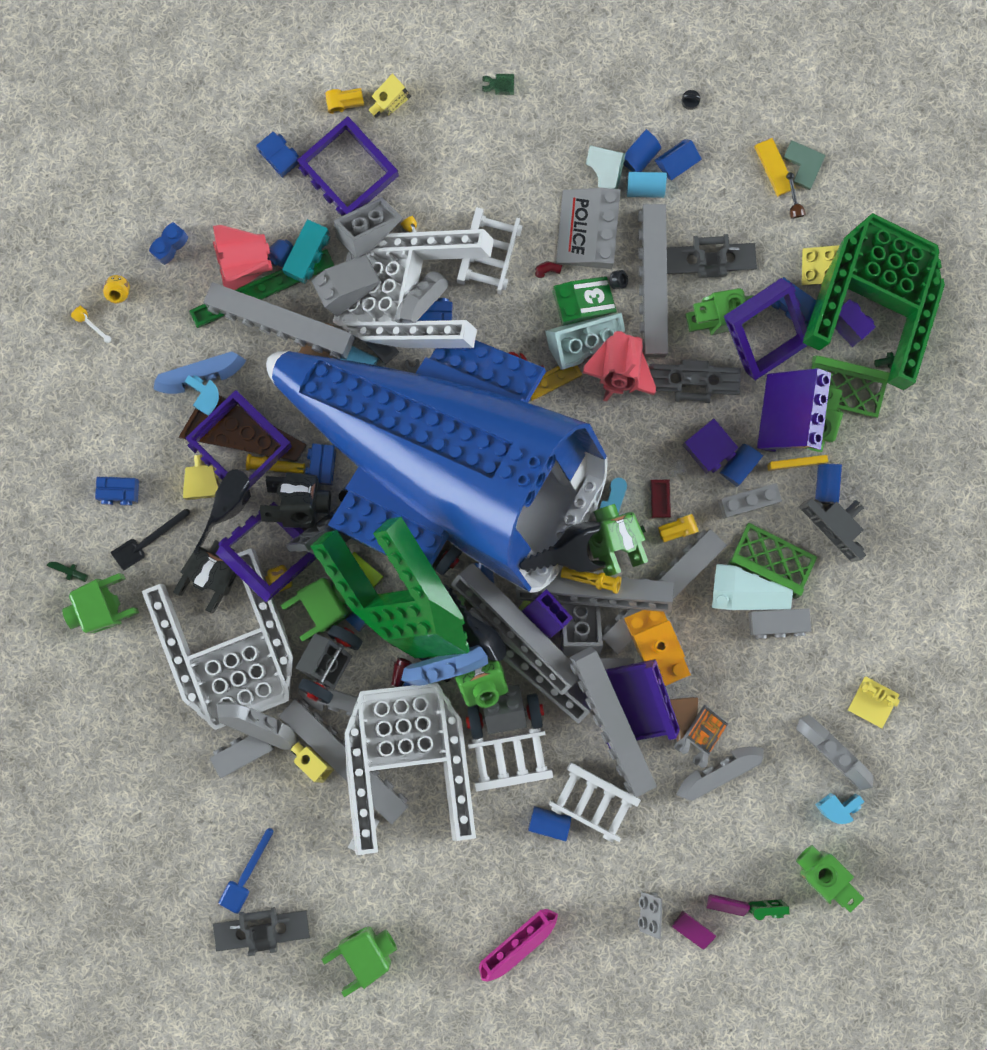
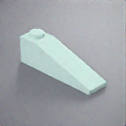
[545,313,625,370]
[712,564,793,610]

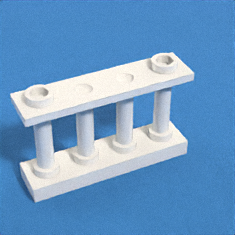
[457,207,523,295]
[468,728,553,792]
[549,762,641,843]

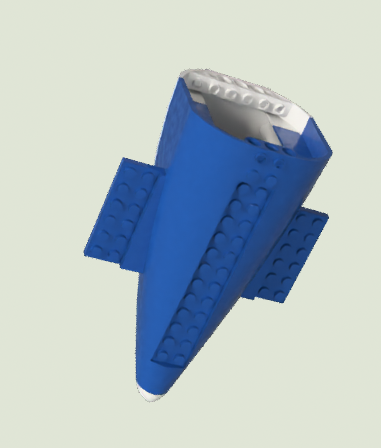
[266,340,608,593]

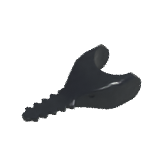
[193,469,251,555]
[519,521,606,572]
[443,584,506,662]

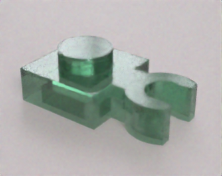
[482,74,514,95]

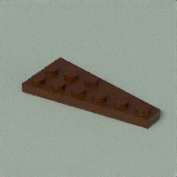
[178,395,307,462]

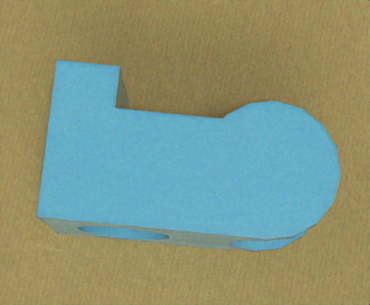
[599,478,627,513]

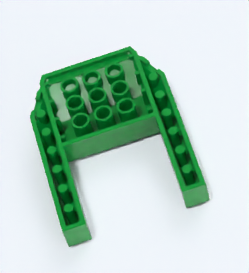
[803,213,945,391]
[310,517,470,659]

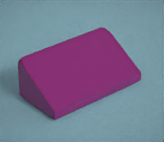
[706,894,750,917]
[672,911,716,950]

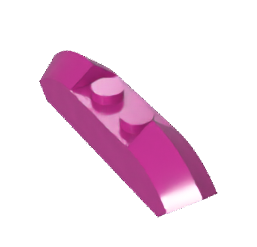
[479,909,558,982]

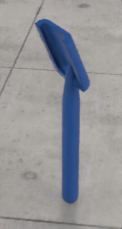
[218,828,274,914]

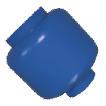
[267,239,293,268]

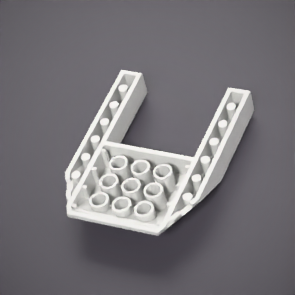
[333,229,494,348]
[142,548,293,730]
[345,682,476,855]

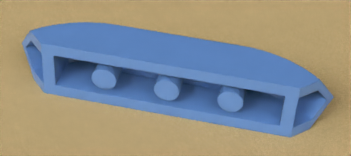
[153,351,246,394]
[401,645,488,686]

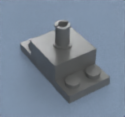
[799,498,866,562]
[286,507,351,554]

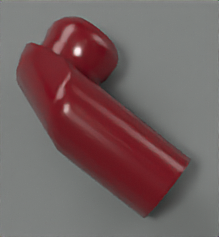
[535,261,563,278]

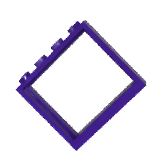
[297,116,399,216]
[724,278,808,381]
[186,390,292,490]
[216,502,317,603]

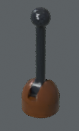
[786,172,806,219]

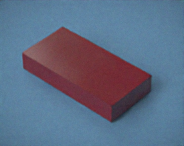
[650,479,671,518]

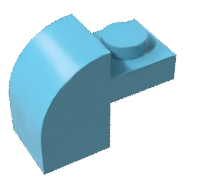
[185,375,219,416]
[815,793,864,824]

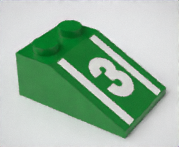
[552,276,617,326]

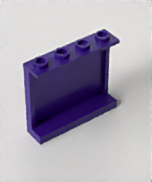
[757,368,831,452]
[600,659,680,749]

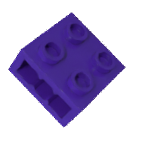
[835,299,876,347]
[682,419,739,474]
[522,589,573,639]

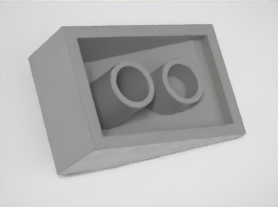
[333,197,402,258]
[311,255,382,317]
[560,603,603,656]

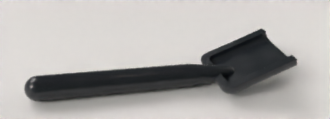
[111,509,190,571]

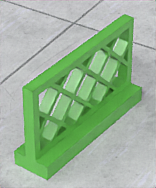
[811,355,890,418]
[727,523,817,599]

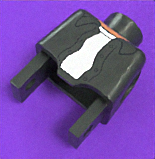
[259,472,331,528]
[173,540,237,613]

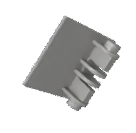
[638,891,662,939]

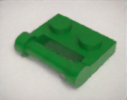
[748,899,790,920]

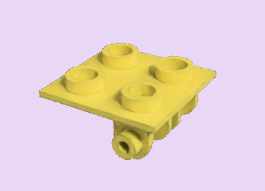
[802,245,840,285]
[848,676,900,728]

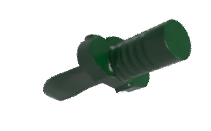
[874,352,895,369]
[47,562,89,582]

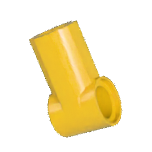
[325,88,364,114]
[658,514,699,543]

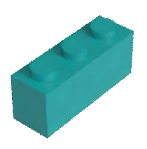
[282,219,331,284]

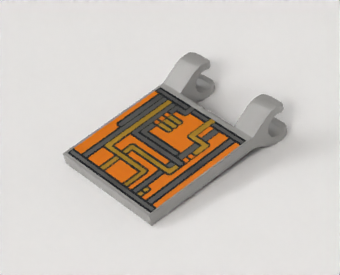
[675,705,729,768]

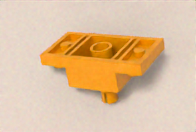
[624,610,691,686]

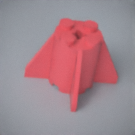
[213,225,273,290]
[583,331,656,401]

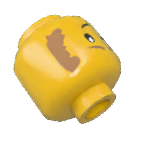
[103,275,130,303]
[265,565,295,593]

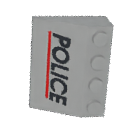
[556,188,621,269]

